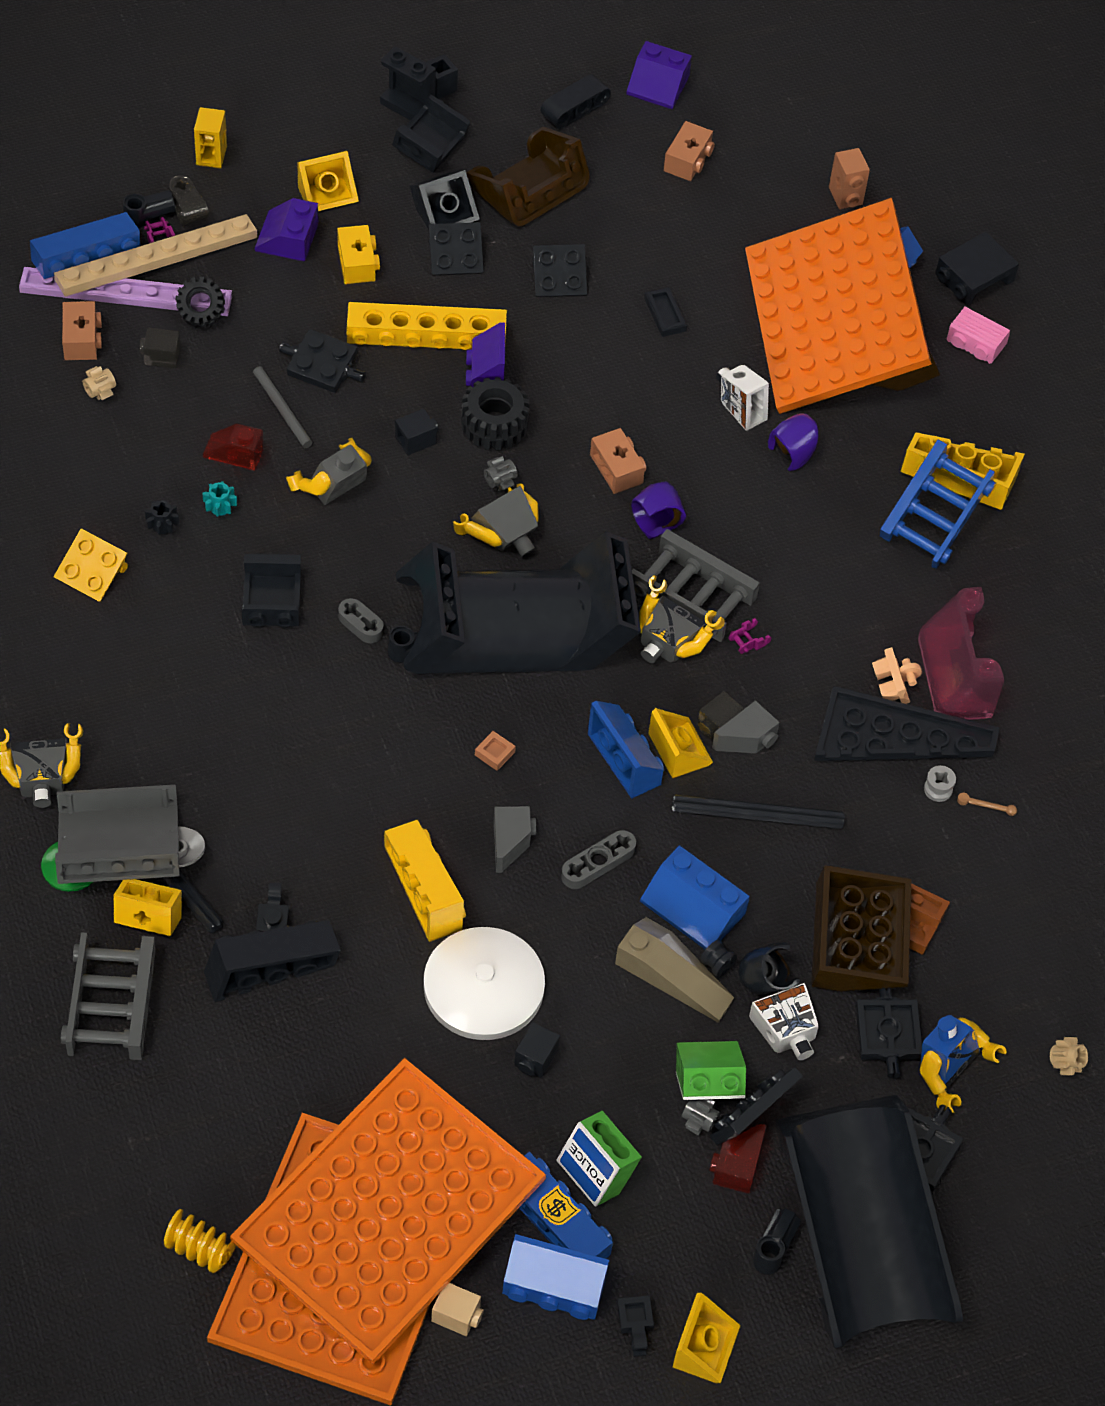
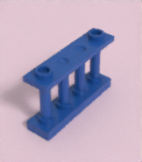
[880,439,996,569]

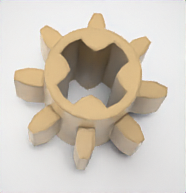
[82,366,116,400]
[1050,1037,1088,1075]

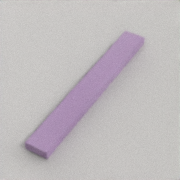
[19,267,232,316]

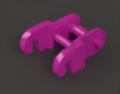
[144,217,175,244]
[728,618,771,654]

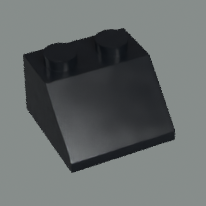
[409,170,480,229]

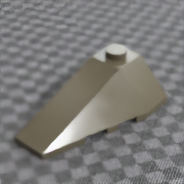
[615,917,734,1023]

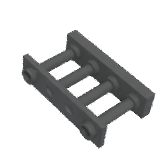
[632,529,760,642]
[61,932,156,1060]

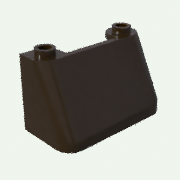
[466,127,590,226]

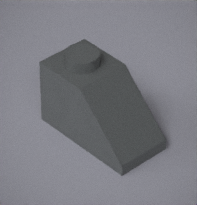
[712,701,780,753]
[493,806,536,873]

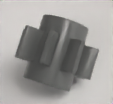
[484,456,518,491]
[681,1099,720,1135]

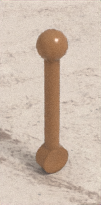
[957,793,1017,816]

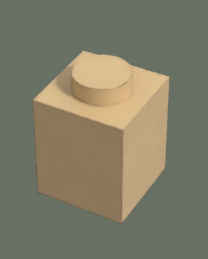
[431,1283,484,1336]

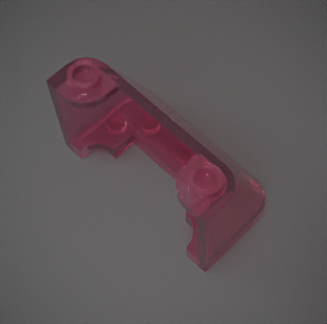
[918,587,1004,720]

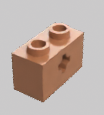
[664,121,715,181]
[829,148,870,209]
[62,301,102,360]
[590,428,646,494]

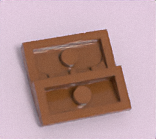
[909,883,950,955]

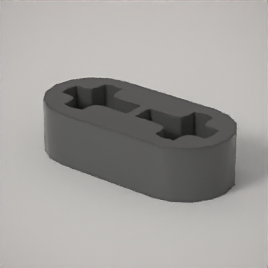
[338,598,384,644]

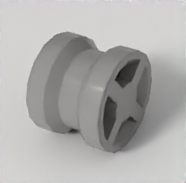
[924,765,956,802]

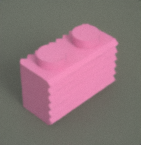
[947,306,1010,364]

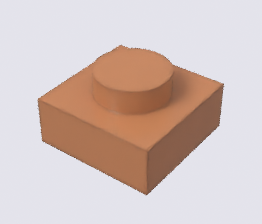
[475,731,516,771]

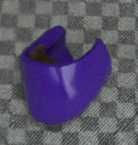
[768,413,819,471]
[631,481,686,539]

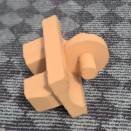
[872,648,922,704]

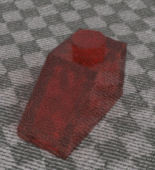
[203,423,263,471]
[709,1124,766,1194]

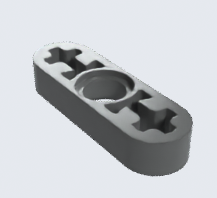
[561,830,636,889]

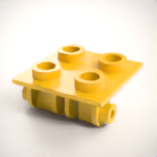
[54,529,128,602]

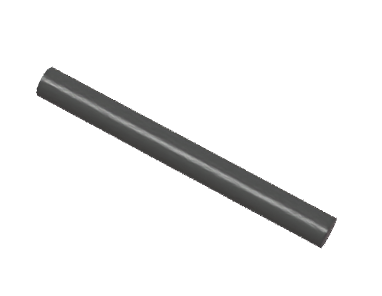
[253,366,313,448]

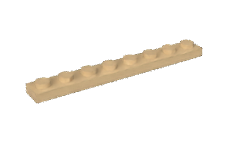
[54,214,257,297]

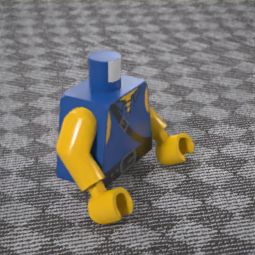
[920,1015,1007,1113]

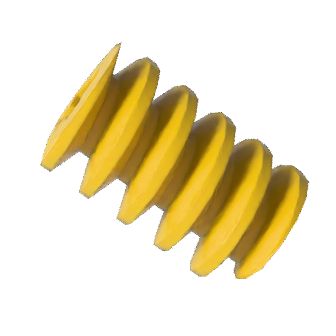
[164,1209,236,1273]

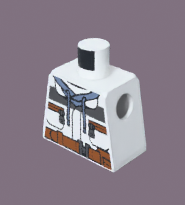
[716,365,769,431]
[749,983,818,1060]

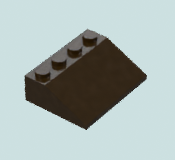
[811,865,911,991]

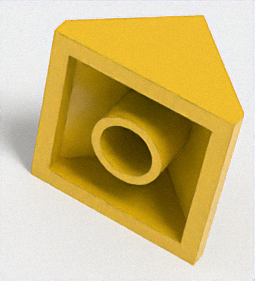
[297,151,359,211]
[648,708,713,779]
[672,1293,740,1383]

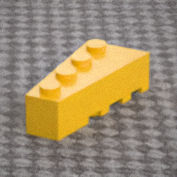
[901,433,1025,510]
[384,820,466,942]

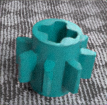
[203,481,237,517]

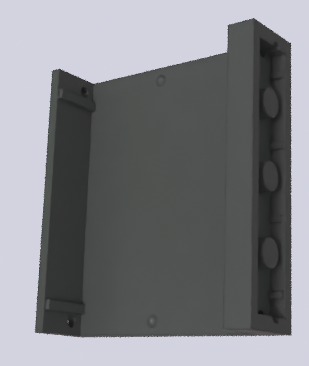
[55,785,179,884]

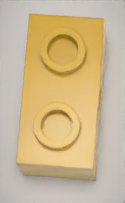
[194,107,227,168]
[337,225,380,284]
[114,879,182,936]

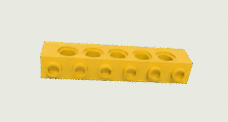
[347,302,507,350]

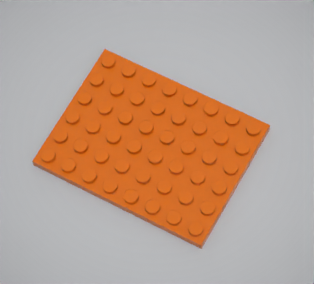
[745,198,932,414]
[230,1058,546,1364]
[207,1113,431,1406]

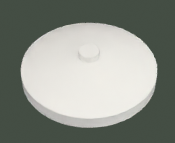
[424,927,545,1040]

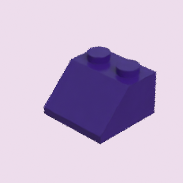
[626,41,692,109]
[255,198,318,262]
[466,322,505,387]

